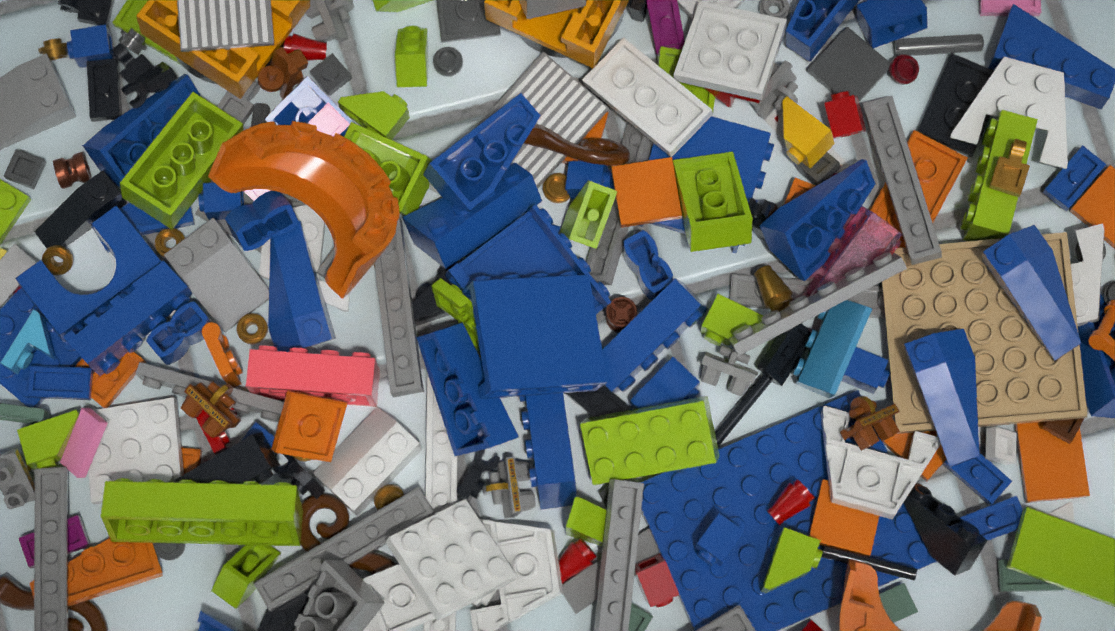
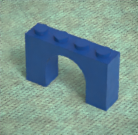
[15,205,161,343]

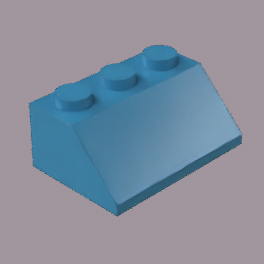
[793,300,872,398]

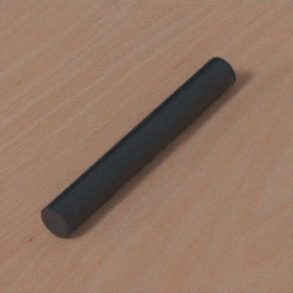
[715,374,772,447]
[822,545,918,581]

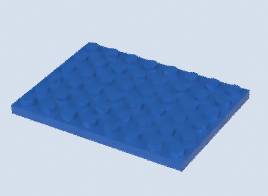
[640,390,937,631]

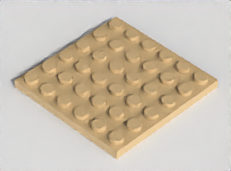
[879,232,1088,434]

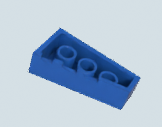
[785,0,859,62]
[988,4,1115,110]
[402,162,542,269]
[63,260,193,376]
[602,278,708,393]
[416,323,519,456]
[519,393,577,510]

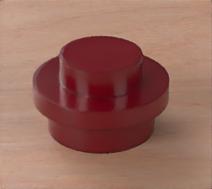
[889,54,919,85]

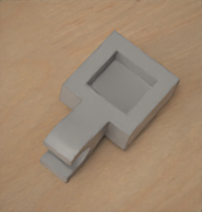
[217,81,261,125]

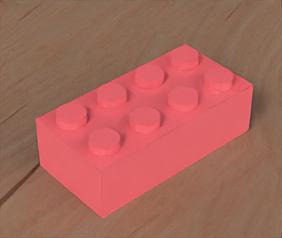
[246,345,380,407]

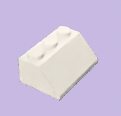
[312,407,422,516]

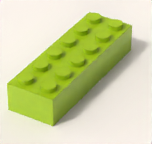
[101,478,303,546]

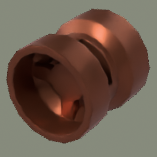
[53,151,92,189]
[606,297,637,333]

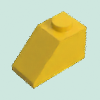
[783,96,835,168]

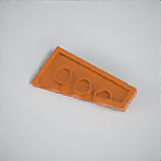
[29,537,163,606]

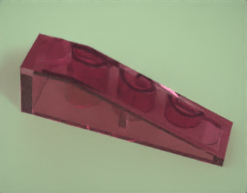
[801,206,902,298]

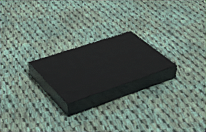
[918,53,994,158]

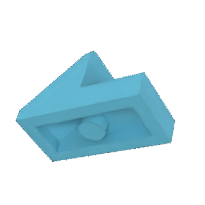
[1,310,55,375]

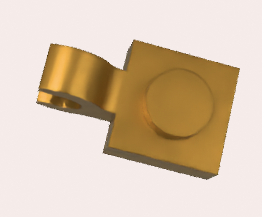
[989,138,1030,197]

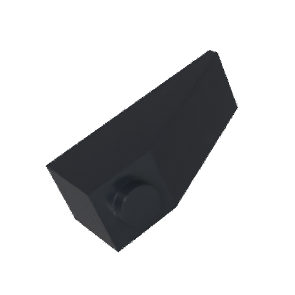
[34,170,127,249]
[174,432,280,484]

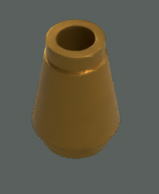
[754,265,793,312]

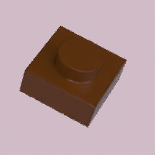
[1042,418,1085,444]

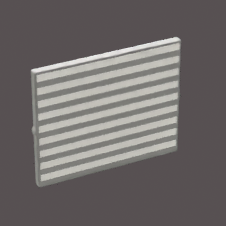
[177,0,274,52]
[475,52,609,189]

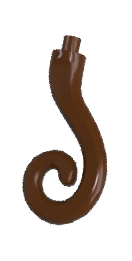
[523,124,630,166]
[300,494,397,575]
[0,575,108,631]

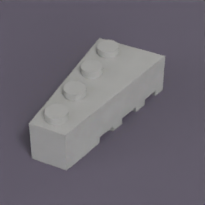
[294,560,385,631]

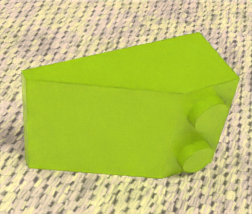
[344,122,433,216]
[673,152,753,252]

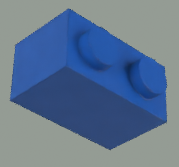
[857,0,928,49]

